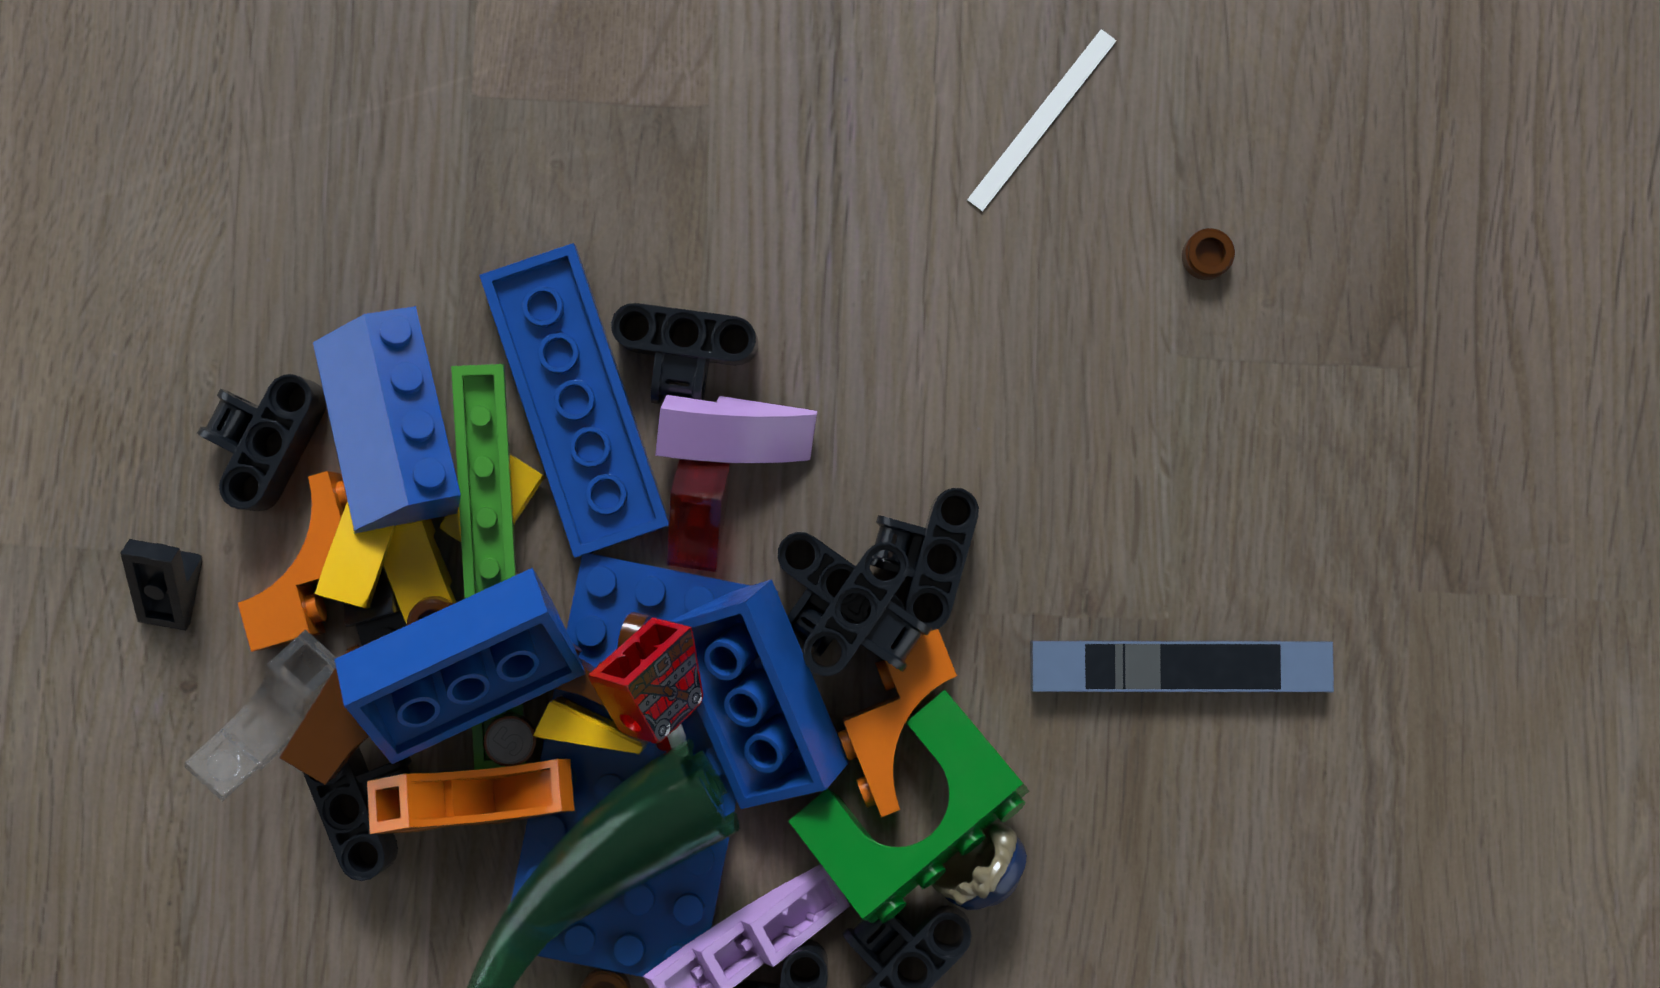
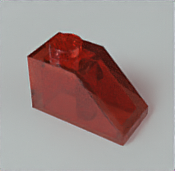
[667,459,731,572]

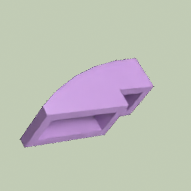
[655,395,817,463]

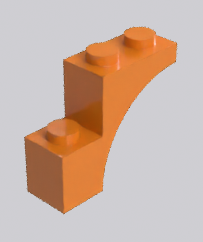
[238,471,347,652]
[838,629,957,817]
[367,759,575,834]

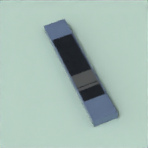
[1030,641,1334,692]

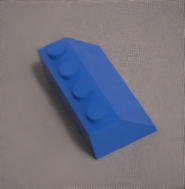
[313,306,461,534]
[334,568,586,764]
[670,579,849,809]

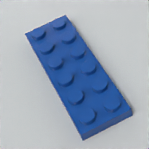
[479,243,671,558]

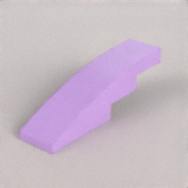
[643,864,850,988]

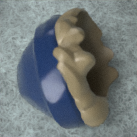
[932,821,1027,910]

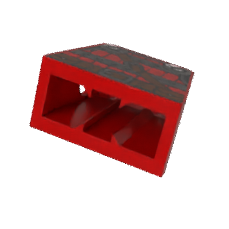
[588,617,703,751]

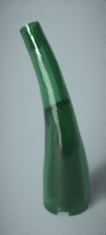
[466,739,740,988]

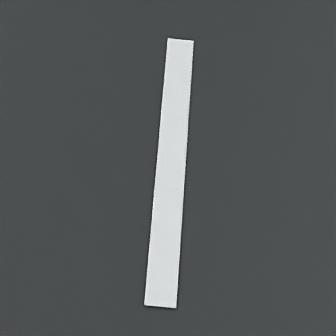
[967,29,1116,212]

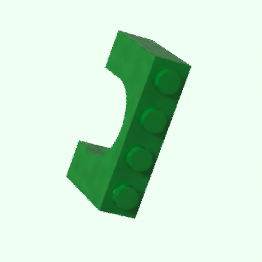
[789,690,1029,923]

